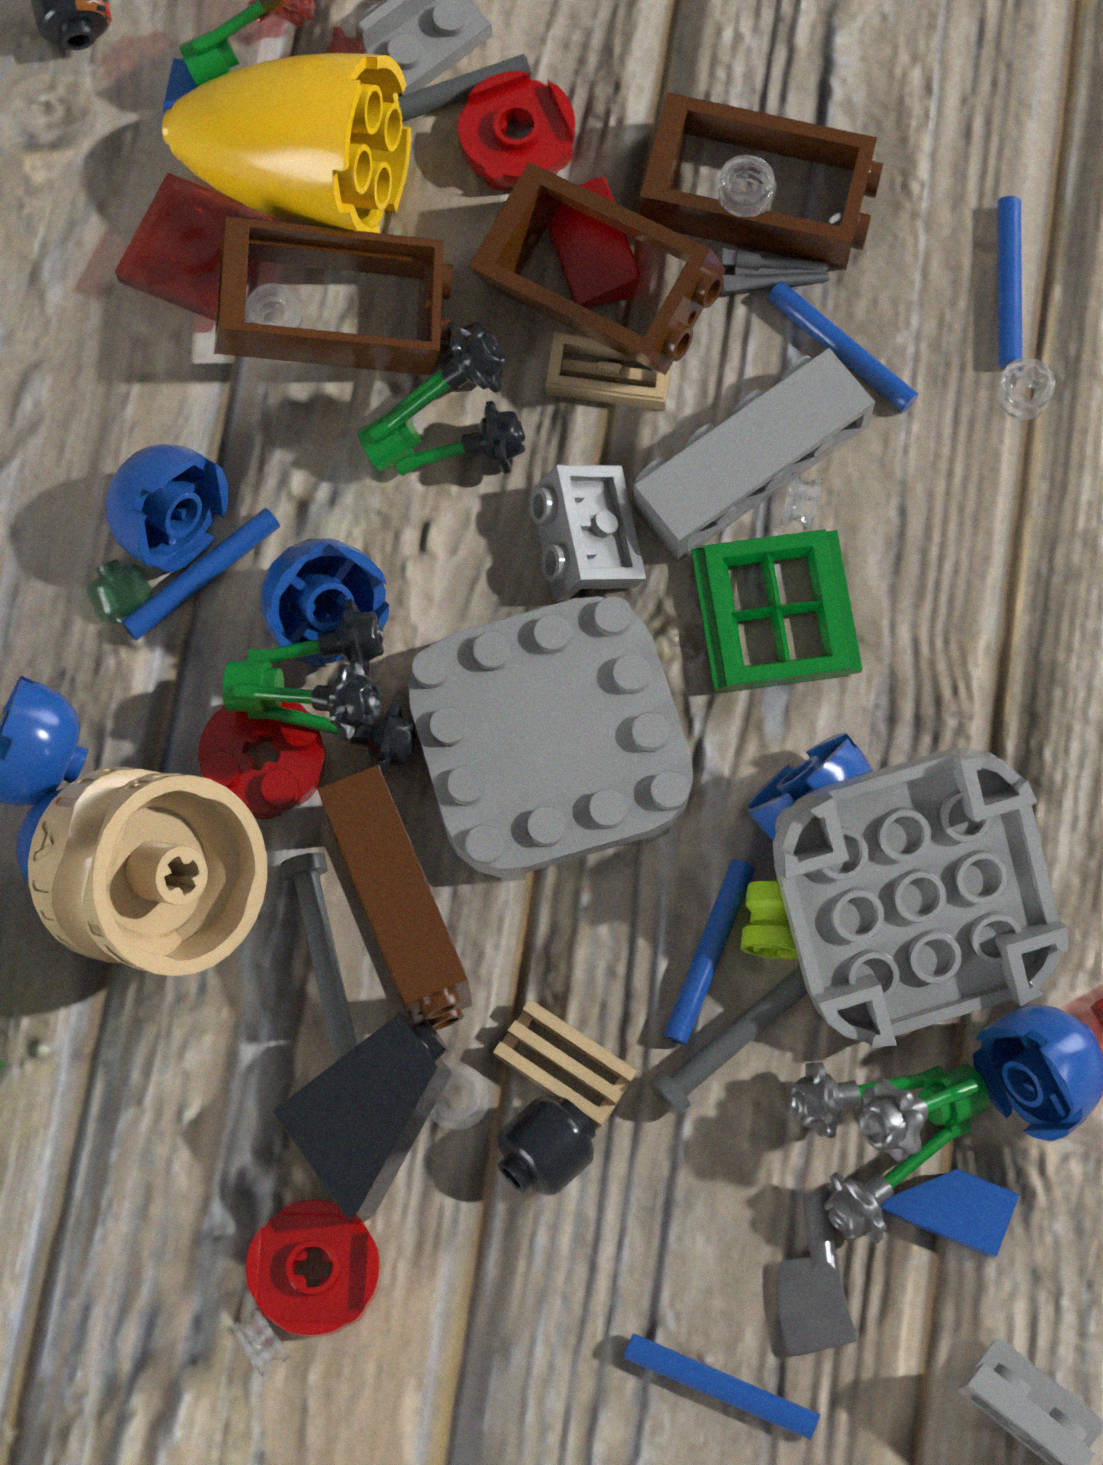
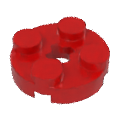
[457,71,575,191]
[198,702,326,820]
[246,1199,381,1337]

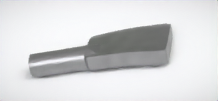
[778,1191,858,1356]

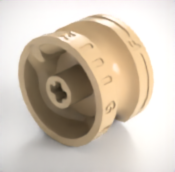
[28,767,267,976]

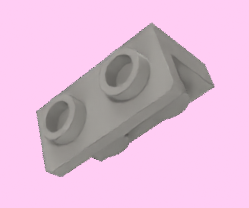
[355,0,492,97]
[530,465,646,602]
[957,1339,1103,1465]

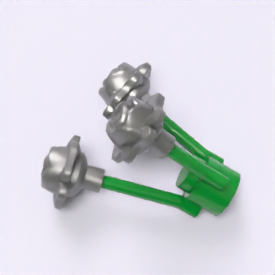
[791,1062,989,1243]

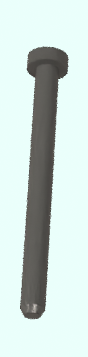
[281,852,357,1062]
[648,965,808,1117]

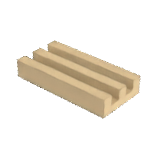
[545,331,671,411]
[493,999,638,1128]

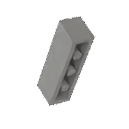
[633,348,875,562]

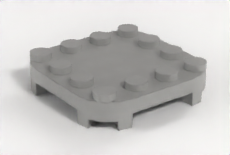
[408,596,693,882]
[773,748,1069,1048]

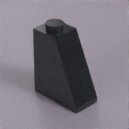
[273,1013,452,1222]

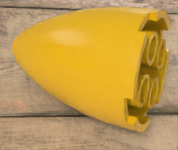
[162,53,411,233]

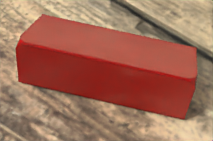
[547,176,640,308]

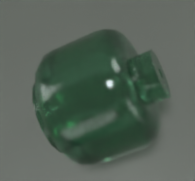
[86,559,154,625]

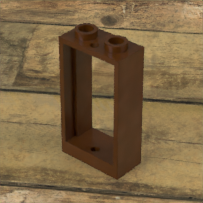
[639,92,884,270]
[469,162,726,376]
[214,216,453,375]
[318,764,473,1031]

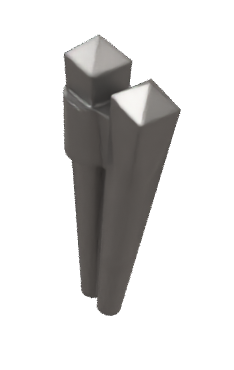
[716,248,829,296]

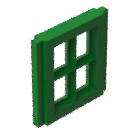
[691,529,862,693]

